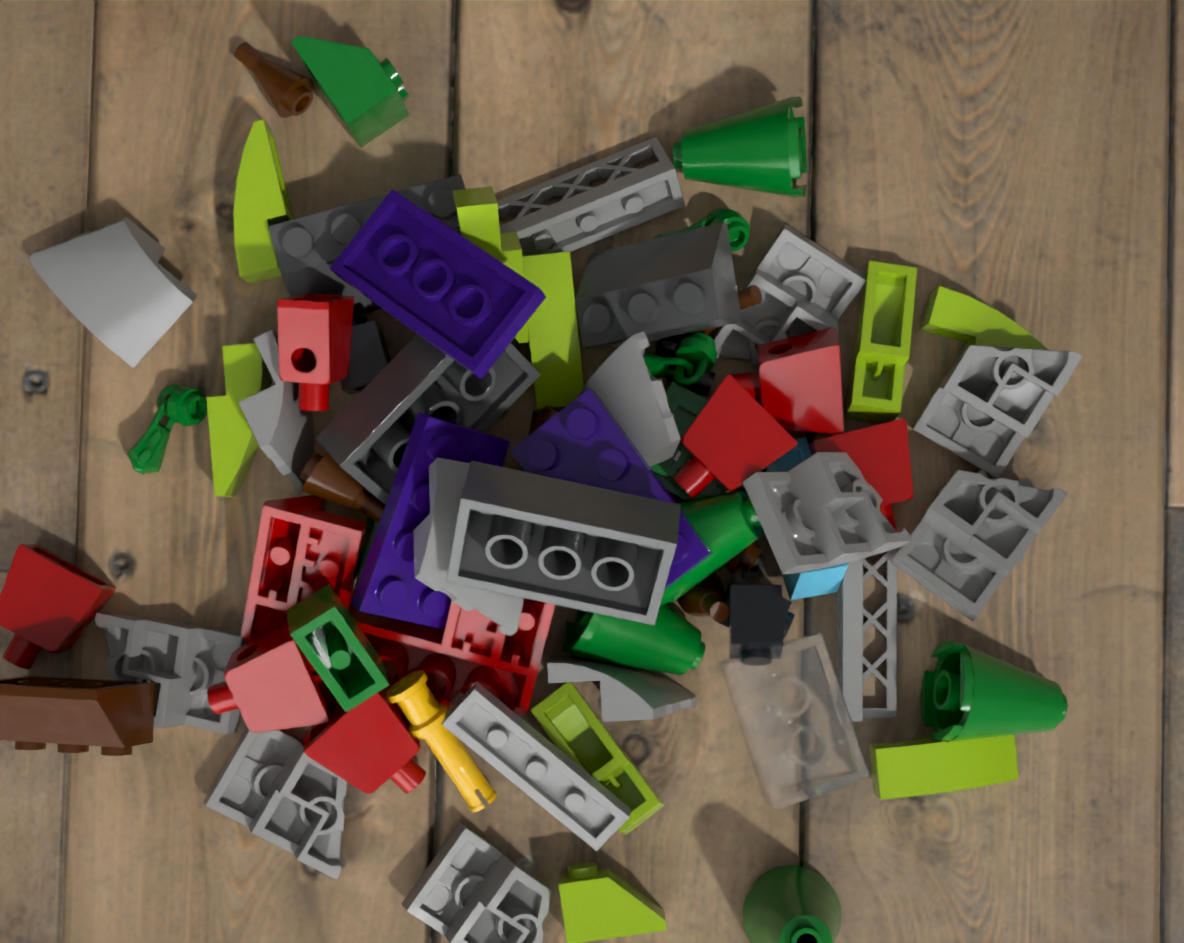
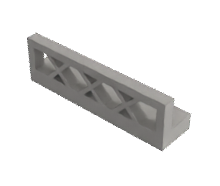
[497,137,685,256]
[835,521,897,722]
[442,682,631,851]

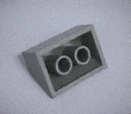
[575,222,742,350]

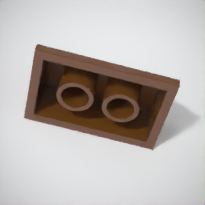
[0,676,155,756]

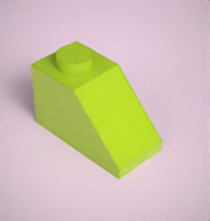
[558,862,667,943]

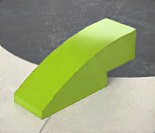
[233,119,294,284]
[452,186,529,343]
[523,251,584,410]
[844,260,917,423]
[919,286,1069,384]
[206,343,272,498]
[530,682,665,835]
[869,735,1019,800]

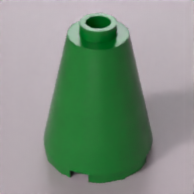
[673,96,807,198]
[660,490,763,606]
[562,604,705,675]
[920,641,1068,742]
[742,865,841,943]

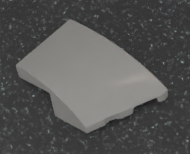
[28,217,197,368]
[712,224,866,365]
[239,330,315,494]
[578,331,681,467]
[912,345,1083,479]
[743,452,912,574]
[413,457,524,636]
[891,470,1068,621]
[95,612,247,734]
[547,656,696,722]
[204,727,347,880]
[402,822,552,943]

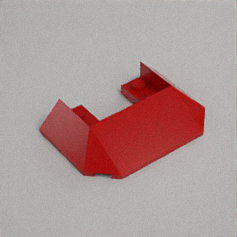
[241,495,555,716]

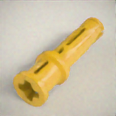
[386,670,497,812]

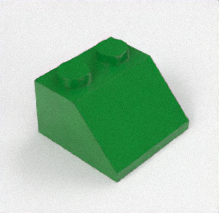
[290,36,409,148]

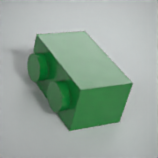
[286,584,390,712]

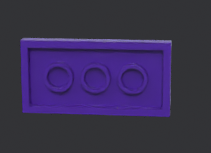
[329,189,546,379]
[510,389,713,590]
[350,412,510,629]

